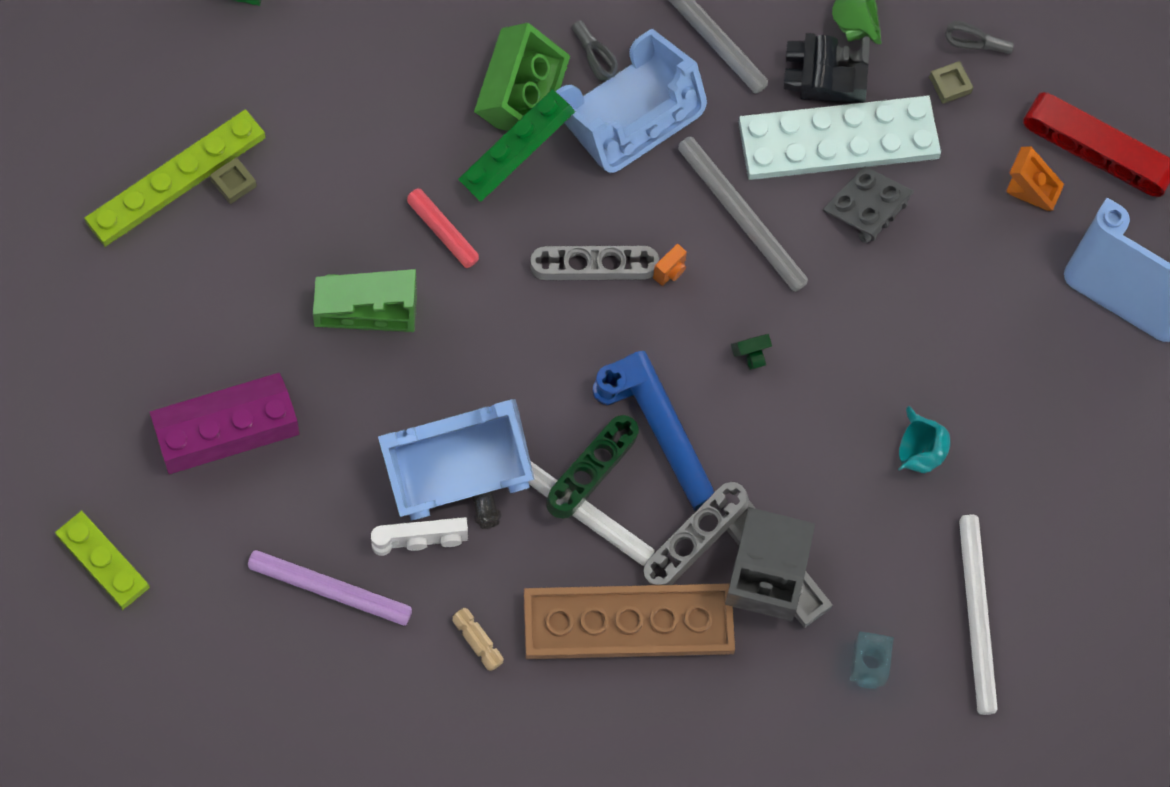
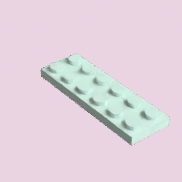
[738,96,941,180]

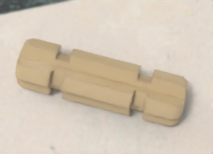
[452,608,503,671]

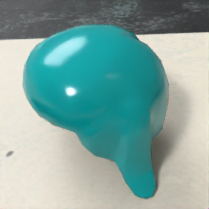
[898,406,951,473]

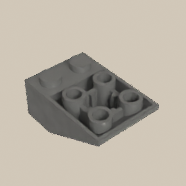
[725,507,815,621]

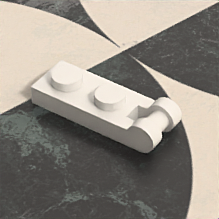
[371,517,468,556]

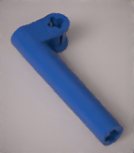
[592,351,715,511]

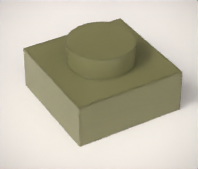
[929,61,973,104]
[210,157,257,204]

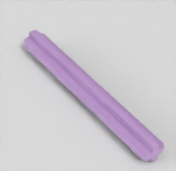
[248,550,412,625]

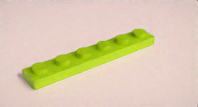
[84,109,266,247]

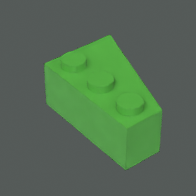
[313,269,417,332]

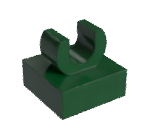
[731,333,772,370]

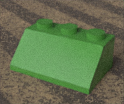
[474,23,570,131]

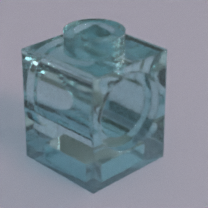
[850,631,894,689]

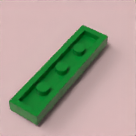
[458,89,576,202]

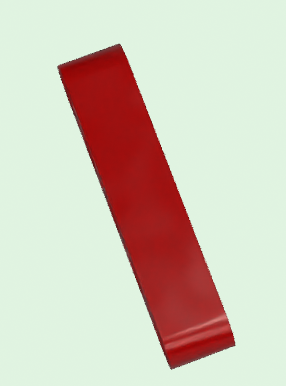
[1023,92,1170,197]

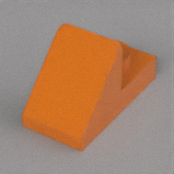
[1006,146,1064,211]

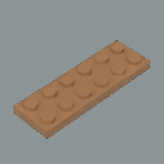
[524,584,735,659]

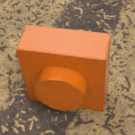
[653,243,687,287]

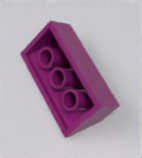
[149,372,300,474]

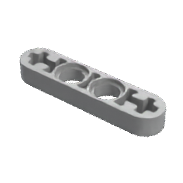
[530,246,659,280]
[644,482,749,585]

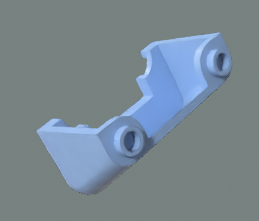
[556,29,707,173]
[1064,198,1170,342]
[378,399,535,521]

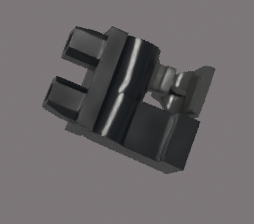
[784,33,870,104]

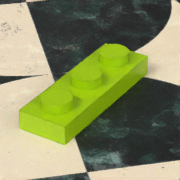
[55,510,150,610]

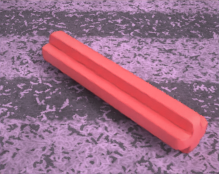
[407,188,479,268]

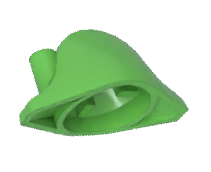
[832,0,882,44]

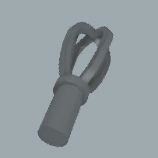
[572,20,618,81]
[945,21,1014,55]

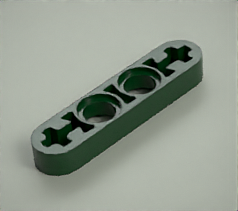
[546,415,639,519]

